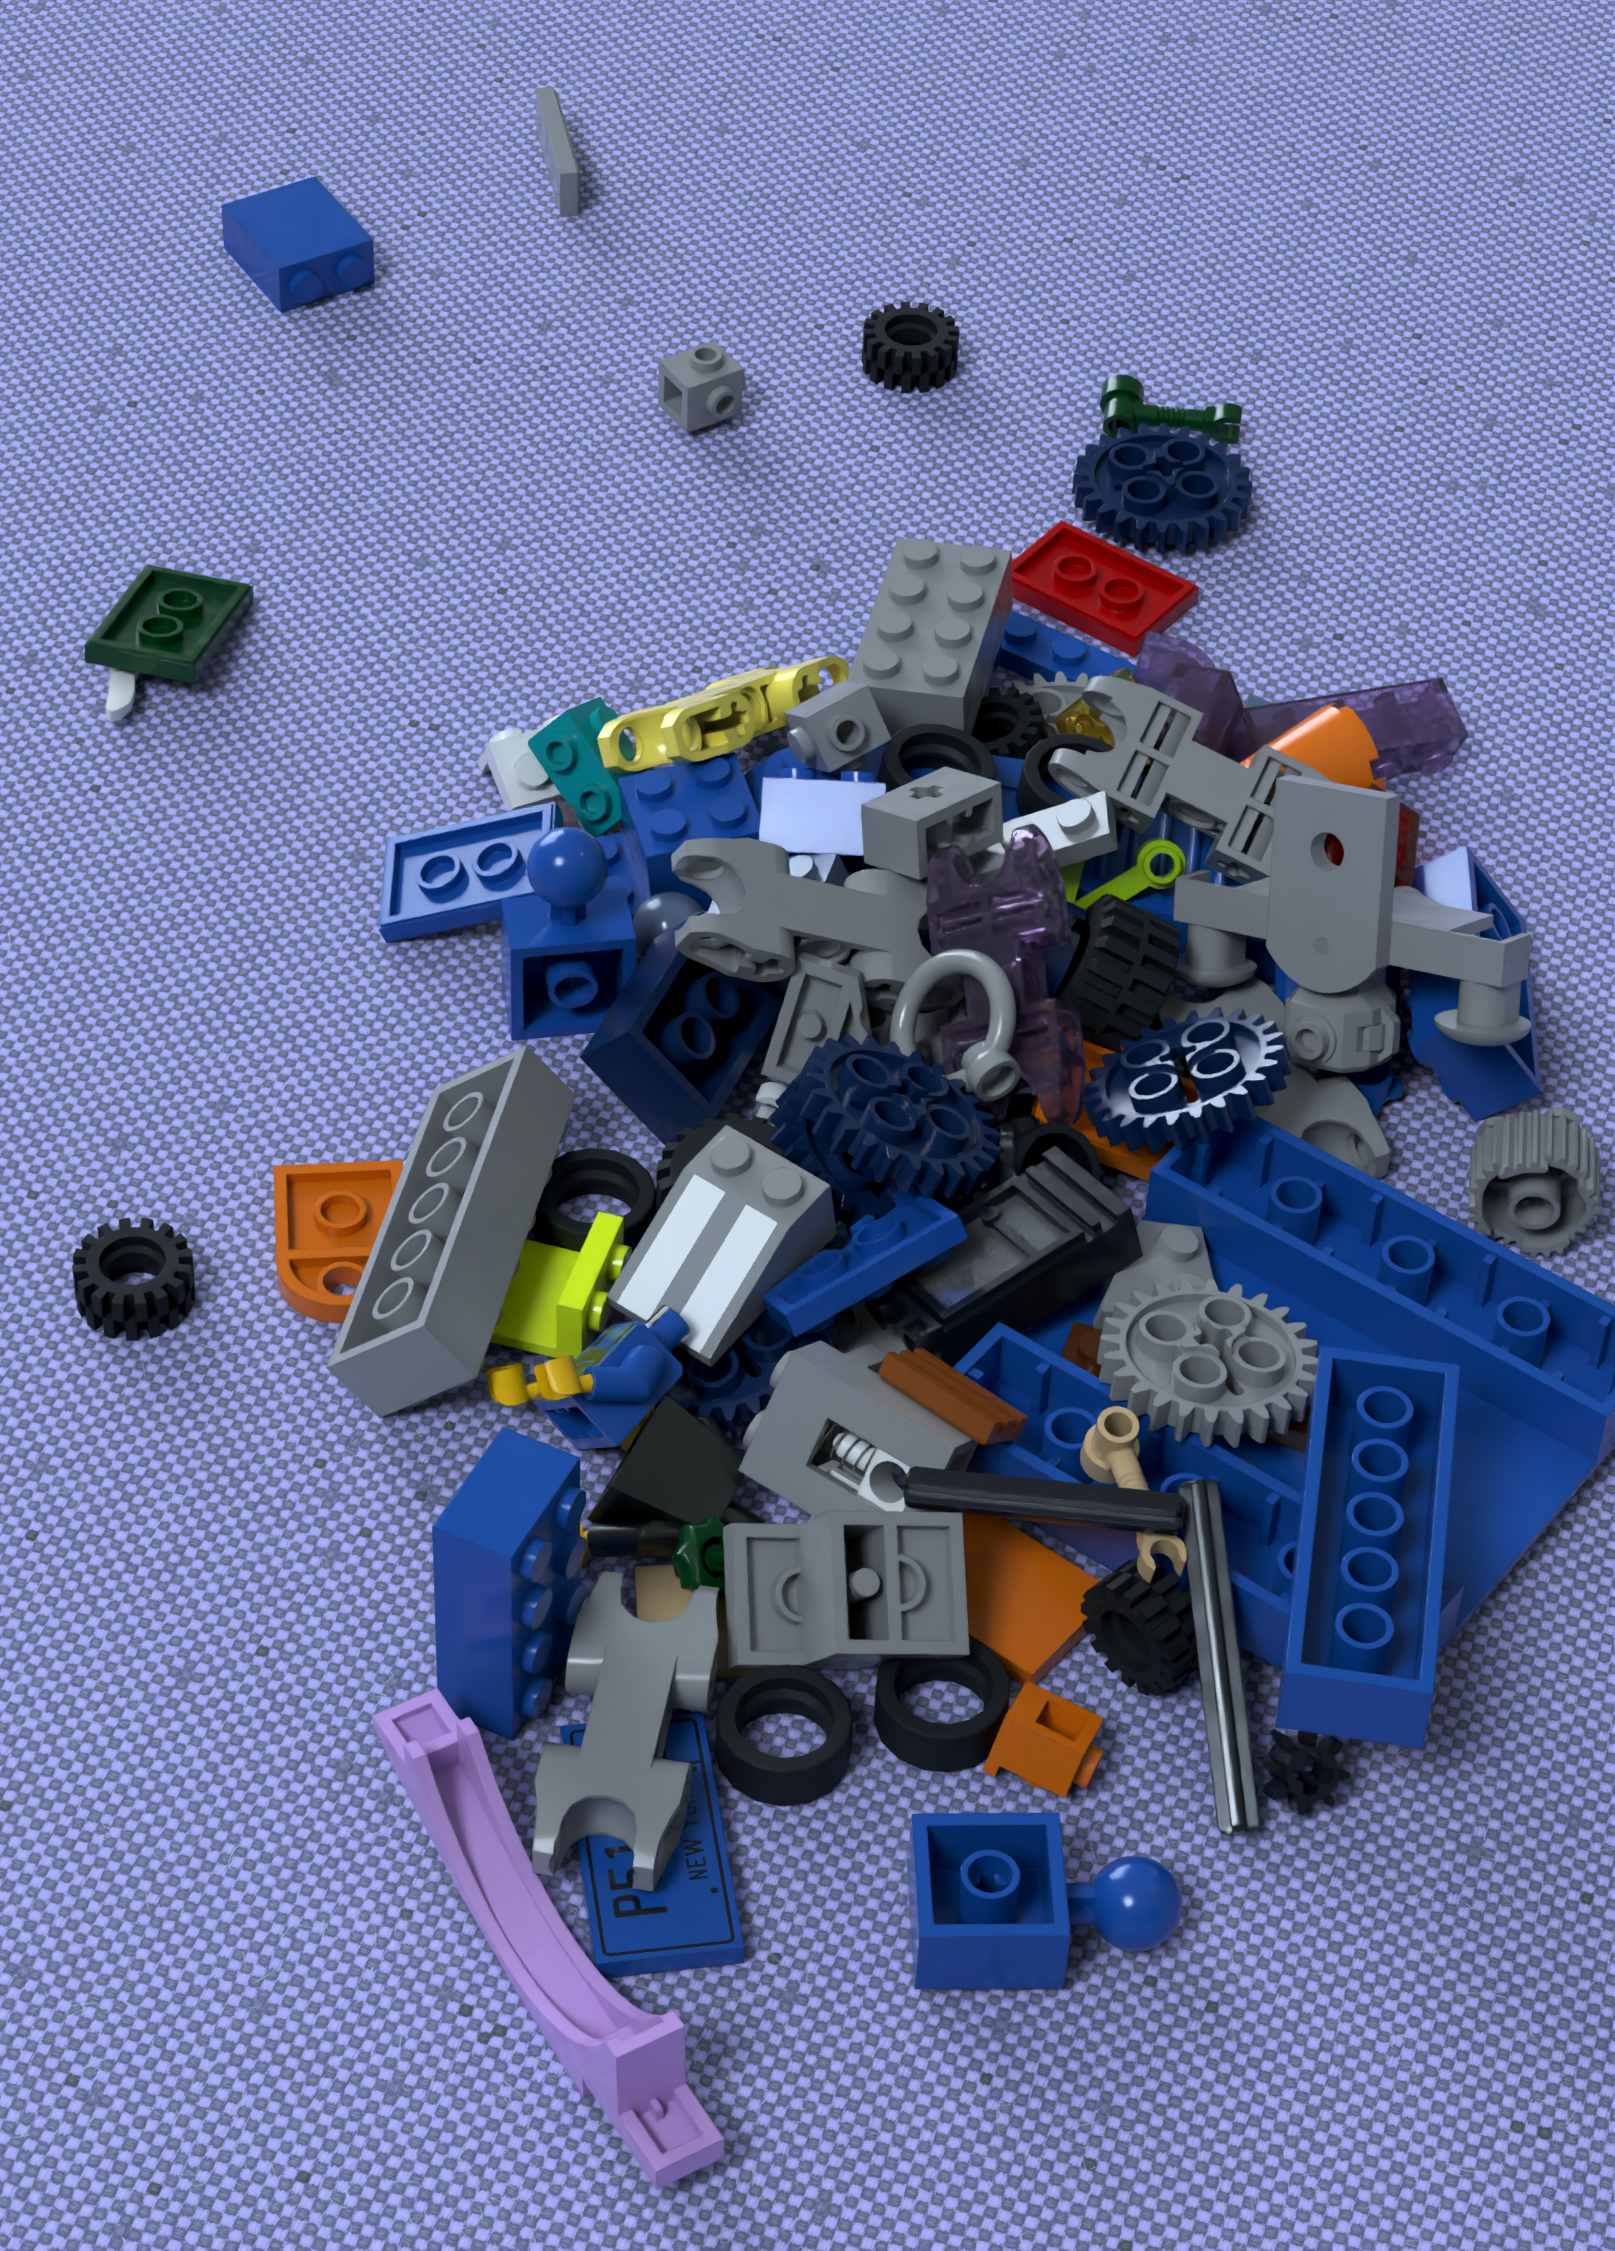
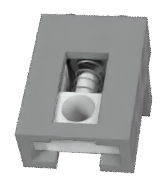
[738,1340,978,1517]

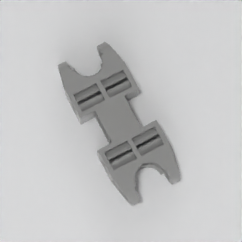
[1048,676,1332,885]

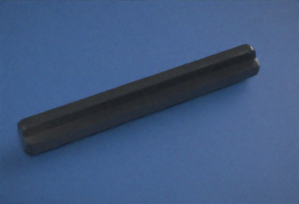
[903,1466,1185,1536]

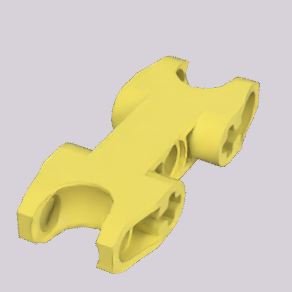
[597,655,850,774]

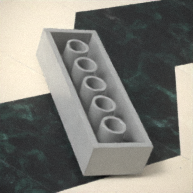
[326,1045,576,1418]

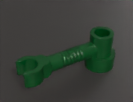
[1100,375,1242,444]

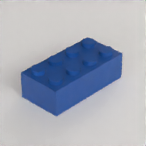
[1402,845,1542,1122]
[432,1427,586,1741]

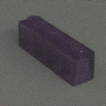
[1220,677,1469,782]

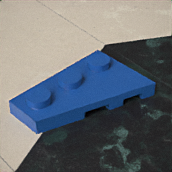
[761,1185,968,1338]

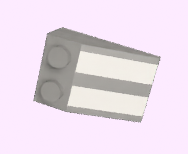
[607,1125,837,1367]

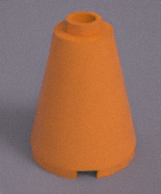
[1239,703,1385,833]

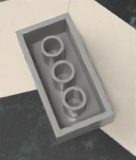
[847,538,1013,737]

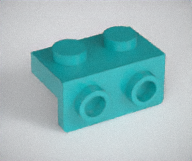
[528,697,655,837]

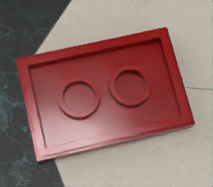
[1012,520,1199,658]

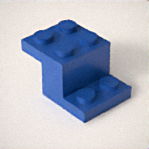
[595,752,760,921]

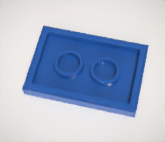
[378,801,563,943]

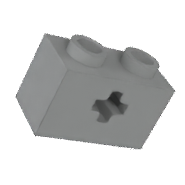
[861,766,1004,880]

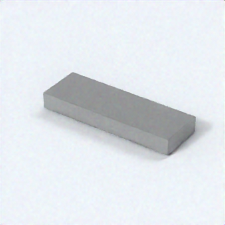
[536,87,580,217]

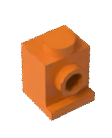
[982,1680,1105,1798]

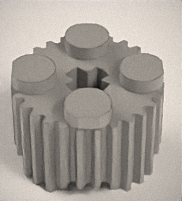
[1468,1107,1600,1258]

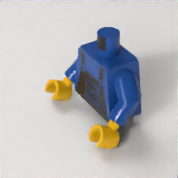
[486,1305,691,1450]

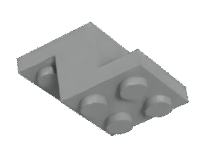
[723,1510,970,1670]

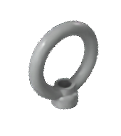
[890,949,1021,1101]

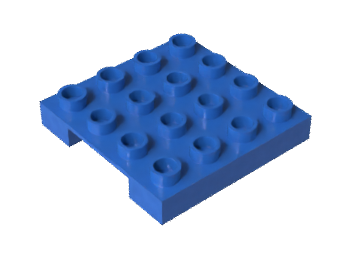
[949,1115,1615,1670]

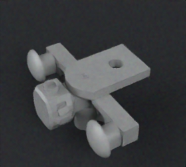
[1173,775,1532,1073]

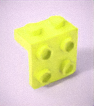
[490,1211,632,1360]

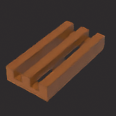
[878,1348,1029,1446]

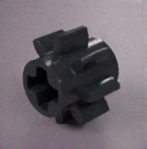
[1255,1729,1351,1815]

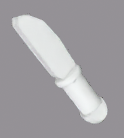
[106,667,138,722]

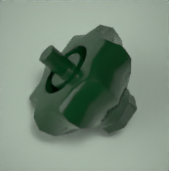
[671,1515,725,1599]

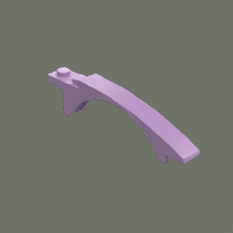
[372,1688,725,2190]

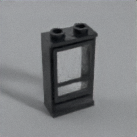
[864,1146,1143,1367]

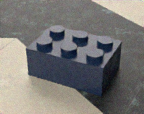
[580,912,784,1145]

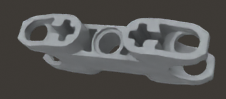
[671,838,967,1011]
[1150,975,1391,1179]
[532,1571,719,1892]

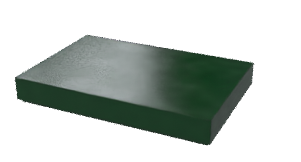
[85,565,253,684]

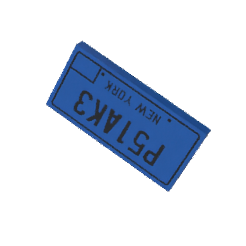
[560,1712,745,1978]

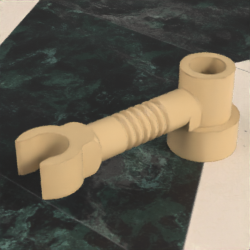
[1080,1406,1187,1583]

